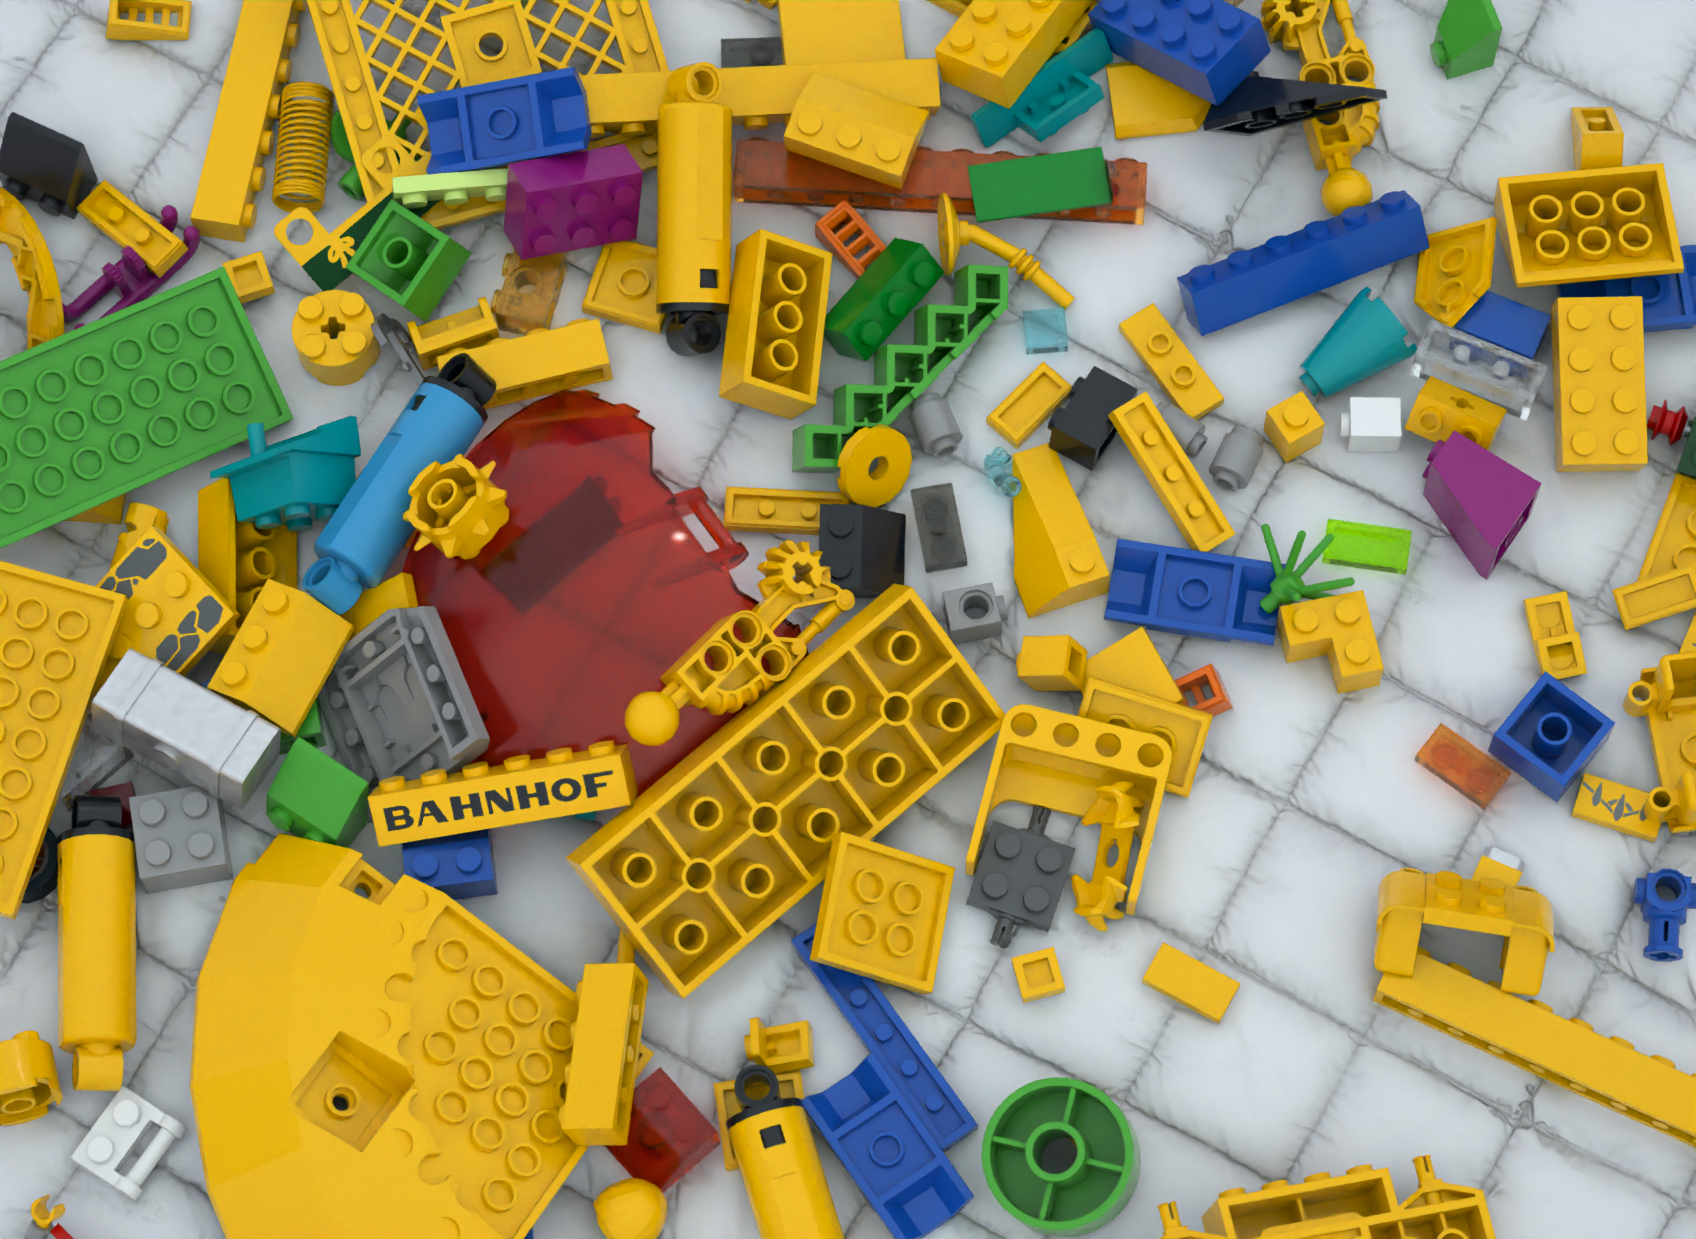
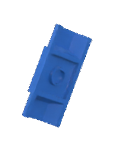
[417,67,592,174]
[1557,245,1696,333]
[1104,538,1286,646]
[802,1053,974,1239]

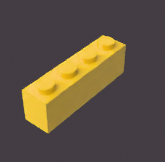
[436,318,613,410]
[559,963,649,1146]

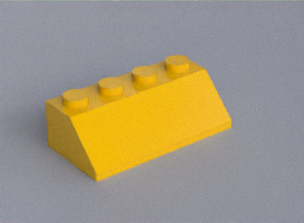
[198,478,297,655]

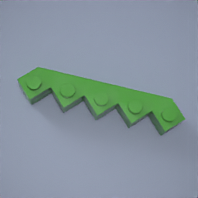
[792,265,1008,473]

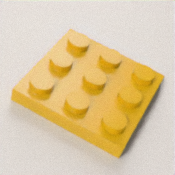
[810,832,955,995]

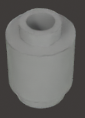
[909,392,963,458]
[1156,402,1208,458]
[1209,426,1264,491]

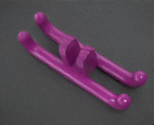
[62,205,200,330]

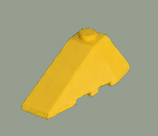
[1012,443,1110,619]

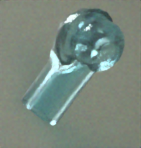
[984,447,1022,497]

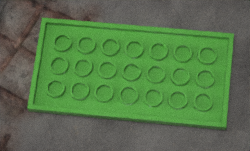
[0,266,294,549]

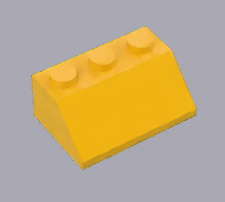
[784,72,929,189]
[207,579,355,737]

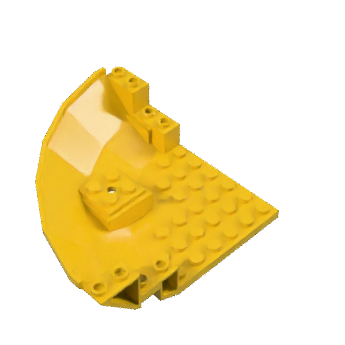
[189,833,654,1239]

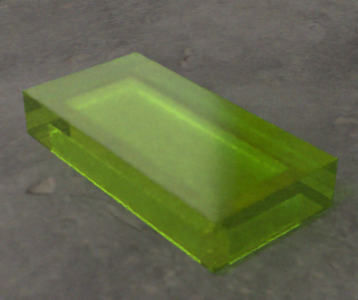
[1322,519,1412,575]

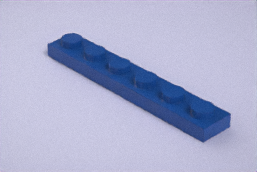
[791,923,978,1152]

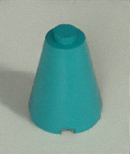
[1299,286,1418,398]

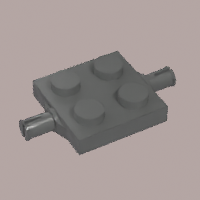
[966,806,1076,948]

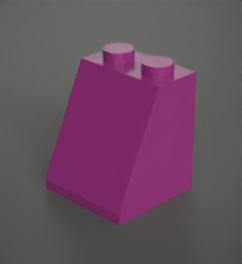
[1422,430,1542,580]

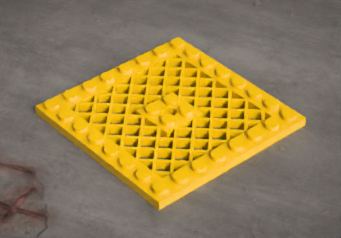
[306,0,669,230]

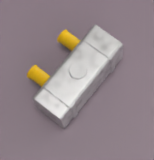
[92,648,281,810]

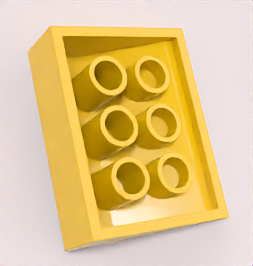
[1494,163,1684,288]

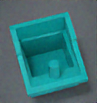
[210,416,361,531]

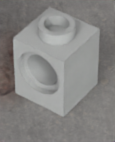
[942,582,1008,645]

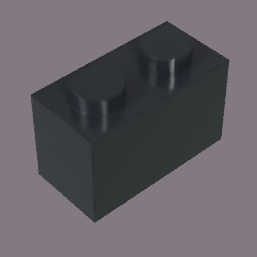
[1047,366,1138,471]

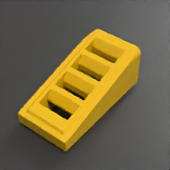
[105,0,192,40]

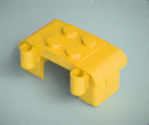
[1623,651,1696,834]
[1374,868,1555,996]

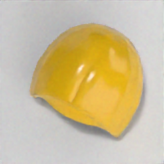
[593,1178,668,1239]

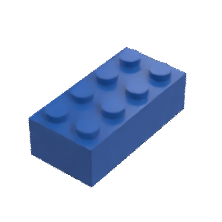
[1088,0,1271,107]

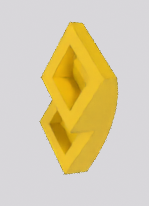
[1522,591,1587,680]

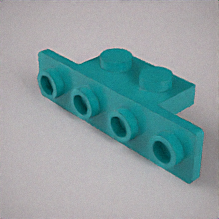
[971,28,1113,148]

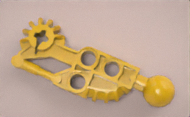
[1260,0,1380,216]
[625,540,855,746]

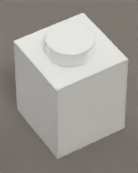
[1339,397,1402,452]

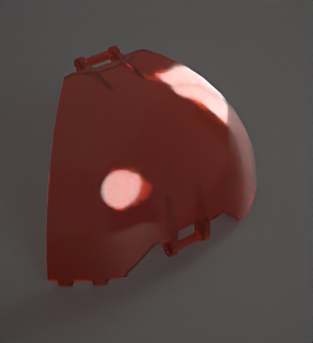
[401,389,809,797]

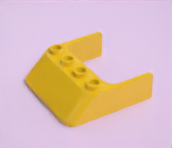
[966,704,1172,915]

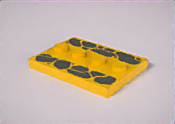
[91,526,241,706]

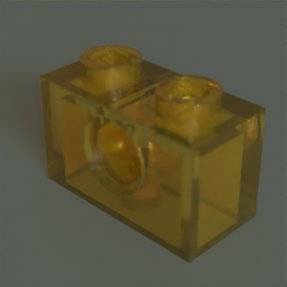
[491,249,568,336]

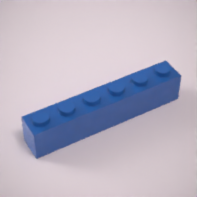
[1177,190,1429,336]

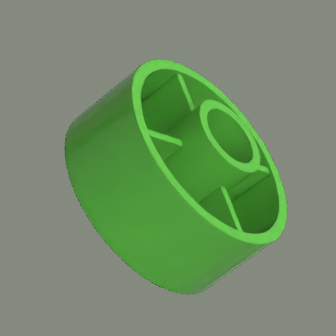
[982,1077,1141,1237]

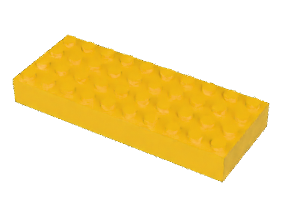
[565,583,1005,999]

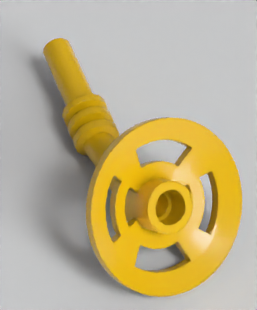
[938,193,1075,310]

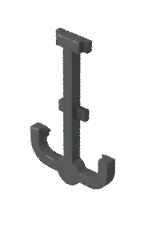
[371,313,425,387]

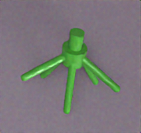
[1259,524,1355,614]

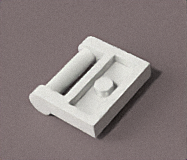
[70,1086,187,1201]

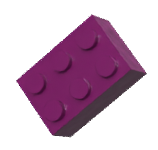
[503,144,643,260]

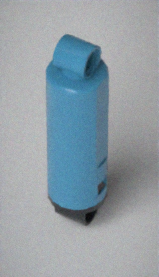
[302,353,497,615]

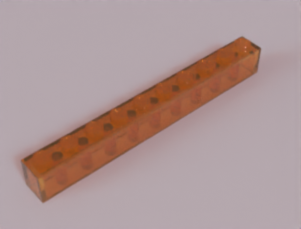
[733,137,1147,225]

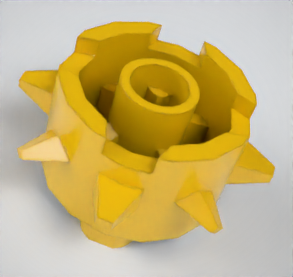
[403,454,509,560]

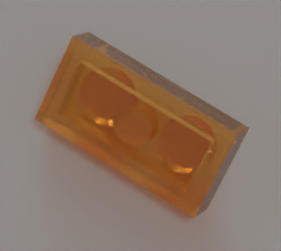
[1415,723,1512,810]

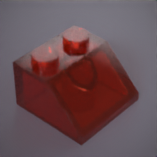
[604,1067,720,1193]

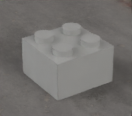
[129,785,233,894]

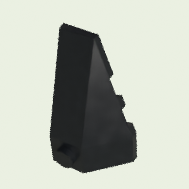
[1203,71,1387,136]

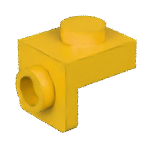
[744,1017,814,1074]

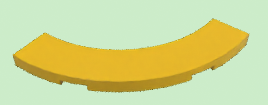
[0,187,65,350]

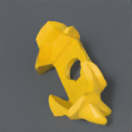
[1071,780,1144,932]

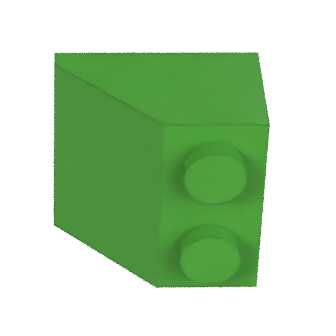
[345,199,472,322]
[266,737,369,848]

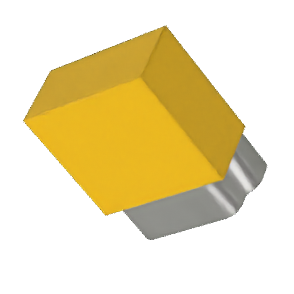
[1471,846,1526,887]

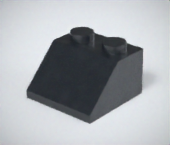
[0,112,98,219]
[819,504,906,598]

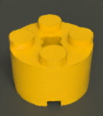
[292,290,381,386]
[0,1031,63,1125]

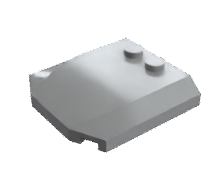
[317,606,490,823]

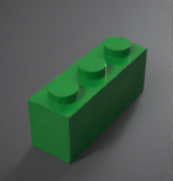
[824,238,945,362]

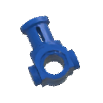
[1633,868,1696,962]

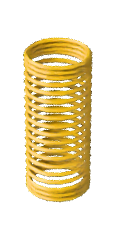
[272,82,334,213]

